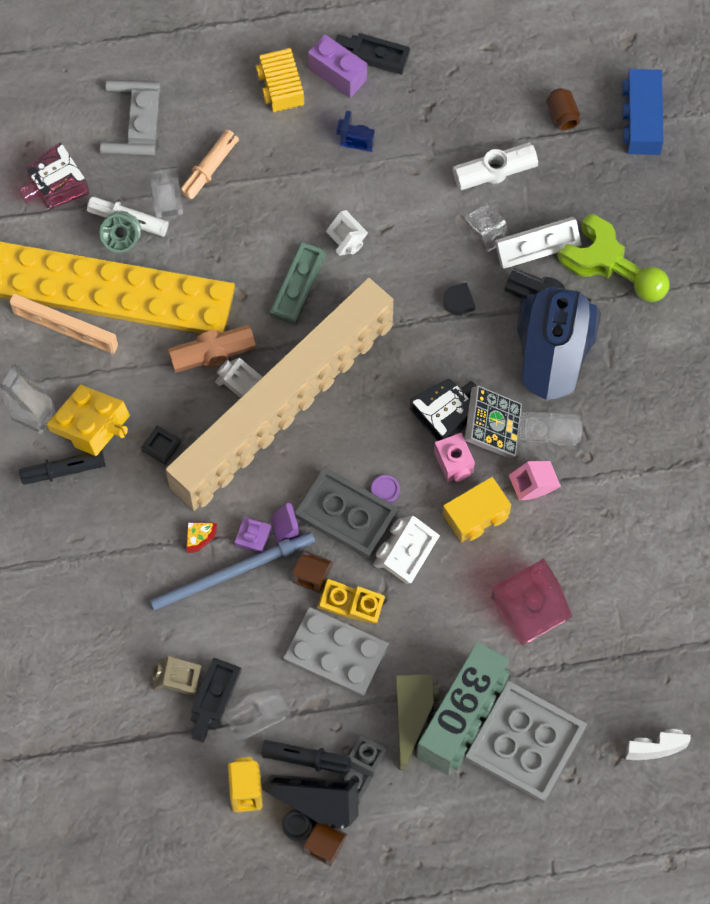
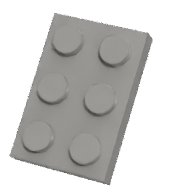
[284,607,389,698]

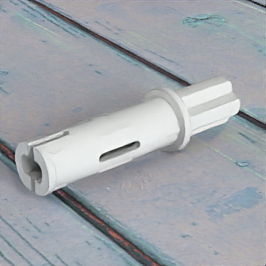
[87,196,169,237]

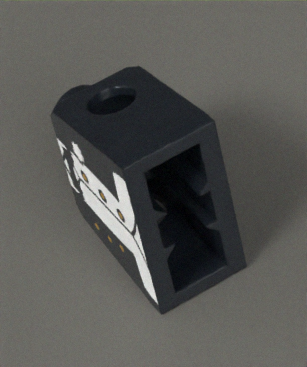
[410,379,477,441]

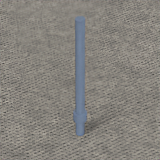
[150,532,315,611]

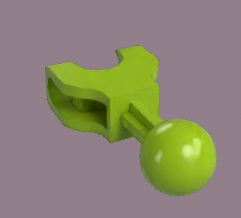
[557,214,670,302]

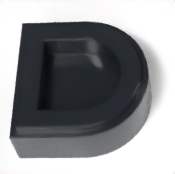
[444,282,475,315]

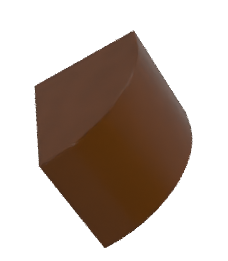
[292,551,333,593]
[304,823,348,867]

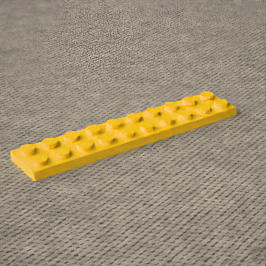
[0,242,235,334]

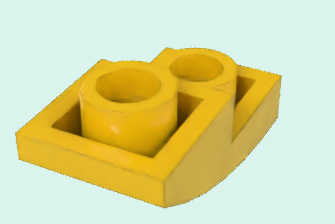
[317,579,385,624]

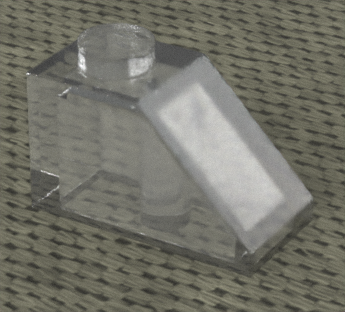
[150,166,184,220]

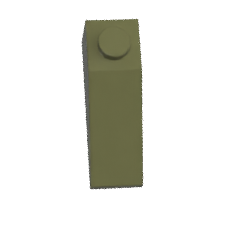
[396,674,439,771]

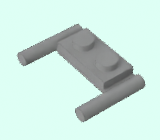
[100,80,161,155]

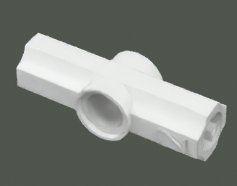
[453,142,538,190]

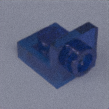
[336,110,375,152]

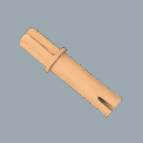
[180,130,239,199]

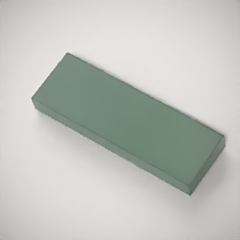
[270,241,327,325]

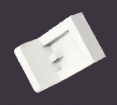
[326,210,368,256]

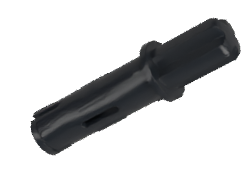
[19,450,106,485]
[261,740,351,774]

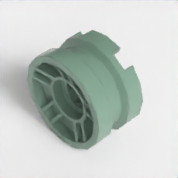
[99,211,141,253]

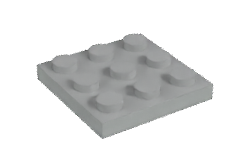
[465,681,587,803]

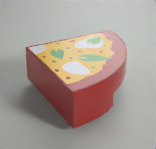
[187,522,217,553]

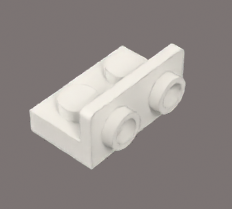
[373,516,440,584]

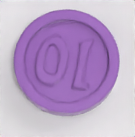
[371,475,400,503]

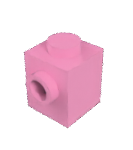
[434,433,475,482]

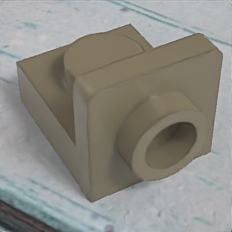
[151,656,201,696]

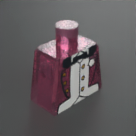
[18,142,89,209]

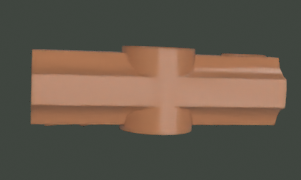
[168,325,256,373]

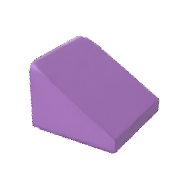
[271,502,299,542]

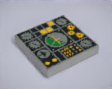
[465,385,522,458]

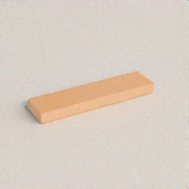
[10,294,118,354]

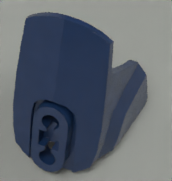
[517,287,601,400]

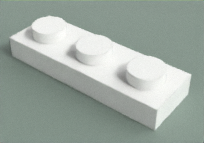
[495,217,582,269]

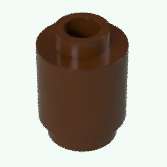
[546,88,580,131]

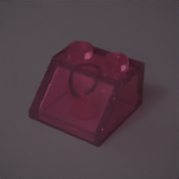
[492,559,572,646]

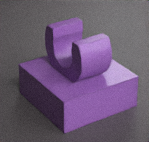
[234,517,272,554]

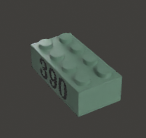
[417,641,511,775]

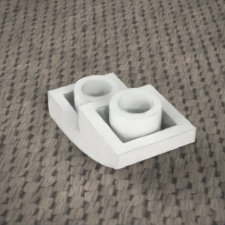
[626,729,691,760]

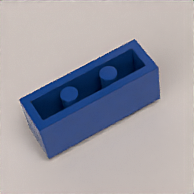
[622,69,663,155]

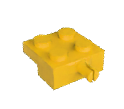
[46,384,130,456]

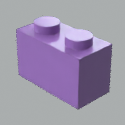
[308,34,367,98]

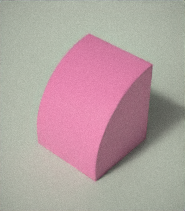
[509,461,561,501]

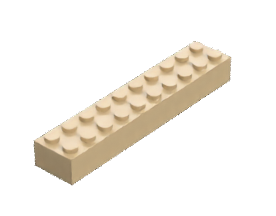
[166,278,394,511]

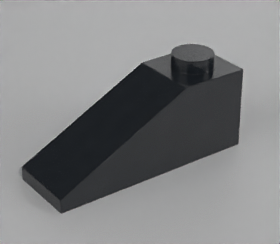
[262,775,358,829]

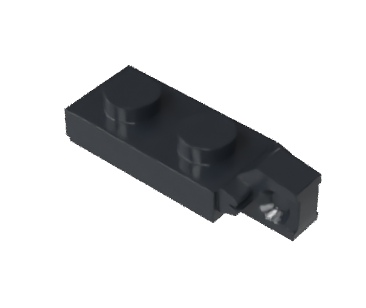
[335,33,410,75]
[190,658,242,743]

